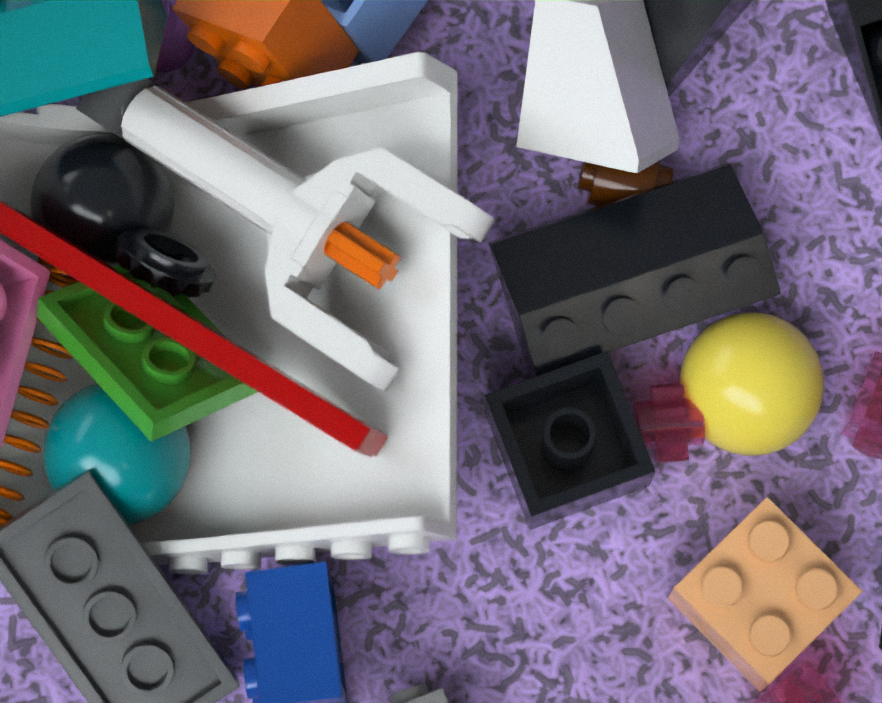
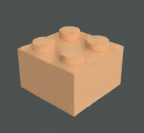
[668,497,863,692]

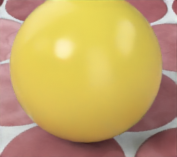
[679,312,824,456]

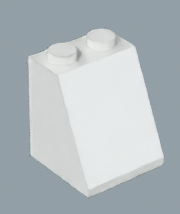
[516,0,679,173]

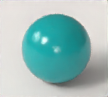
[43,383,191,525]

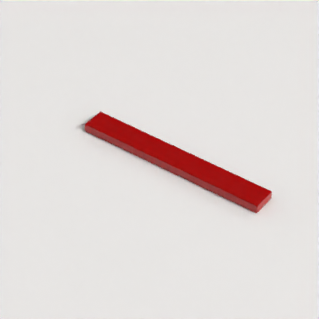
[0,199,388,457]

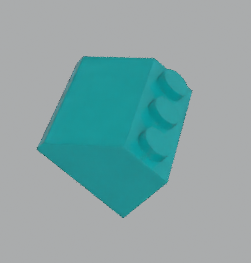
[0,0,168,117]

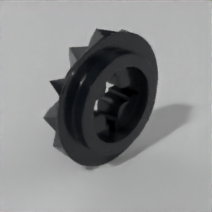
[113,229,216,298]

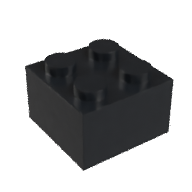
[484,351,655,530]

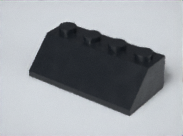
[488,163,781,376]

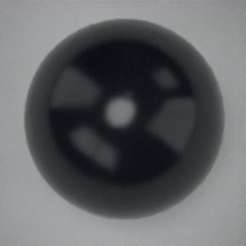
[30,134,174,267]

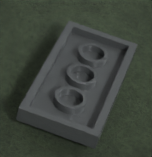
[0,469,240,703]

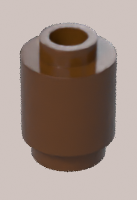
[577,160,674,206]

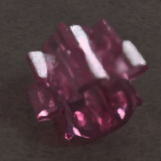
[634,383,705,463]

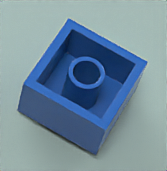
[235,561,348,703]

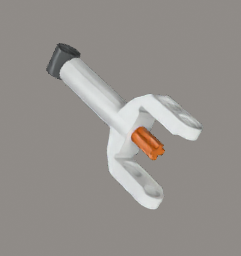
[76,78,495,391]

